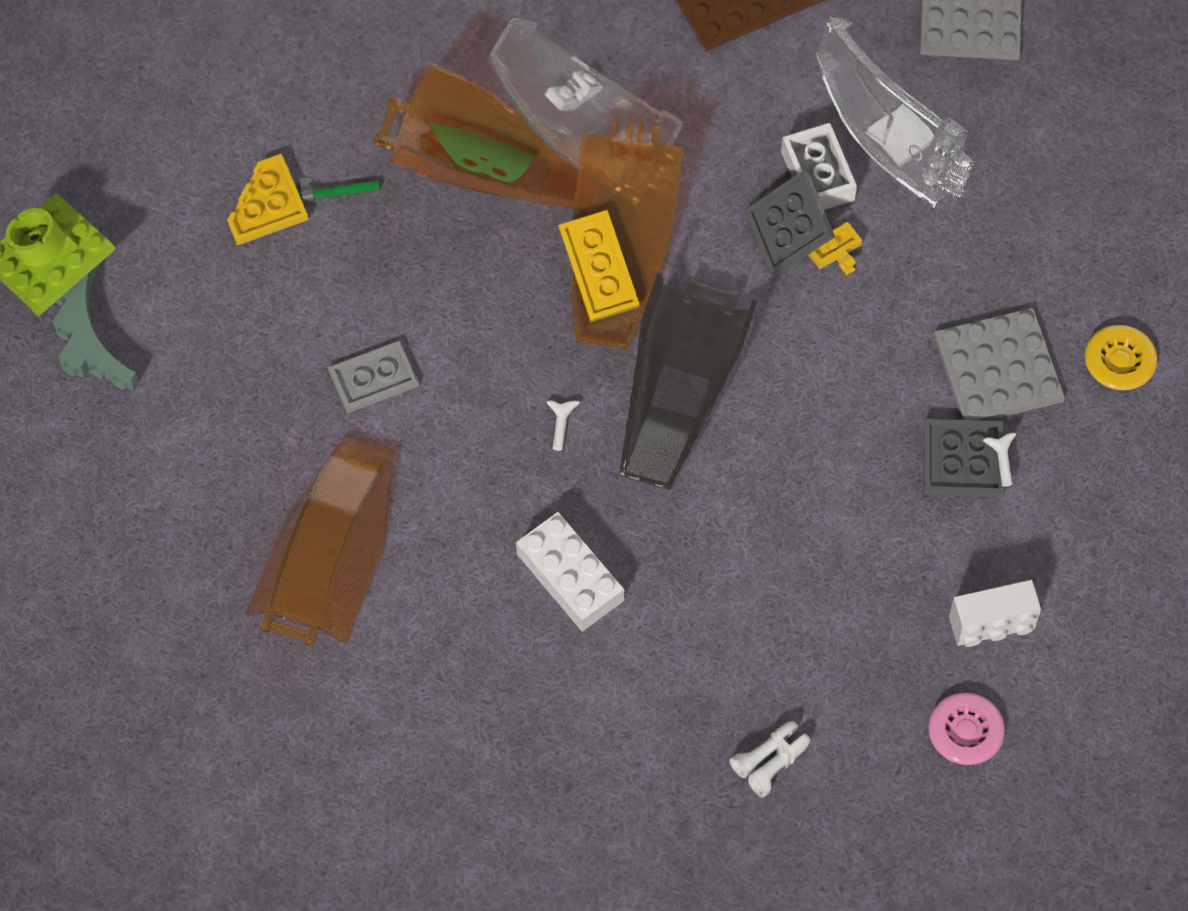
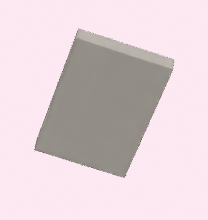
[328,340,419,413]

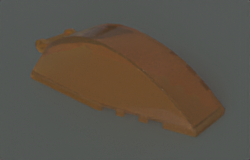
[246,435,395,647]

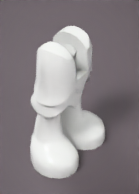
[730,721,811,798]

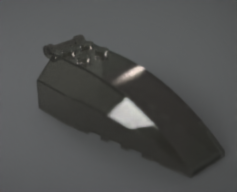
[619,273,758,491]

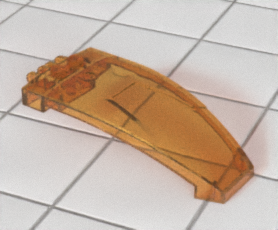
[571,117,685,349]

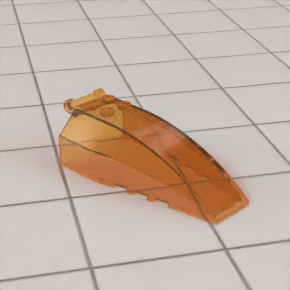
[373,62,608,210]

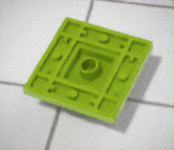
[0,193,116,317]

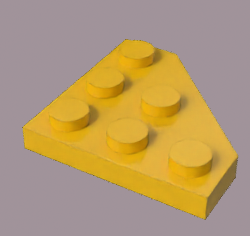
[228,154,309,245]

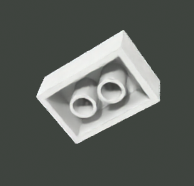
[781,123,857,210]
[949,580,1041,647]

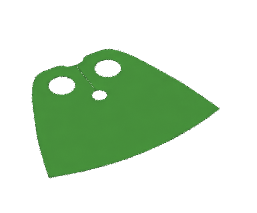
[429,122,534,182]

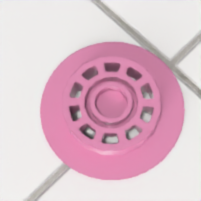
[928,693,1005,765]

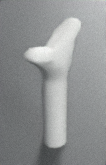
[547,400,580,451]
[983,433,1016,486]

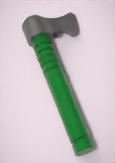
[298,178,380,203]

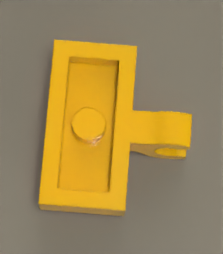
[808,222,862,275]

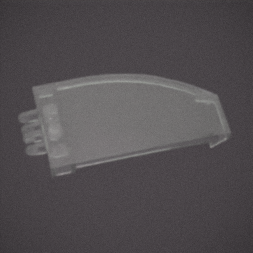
[816,15,974,208]
[487,16,687,206]

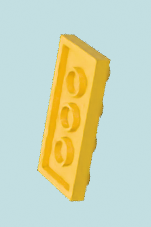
[559,210,640,322]

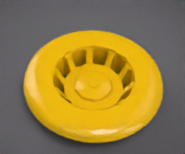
[1085,325,1157,390]

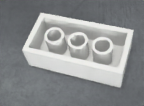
[516,512,624,632]

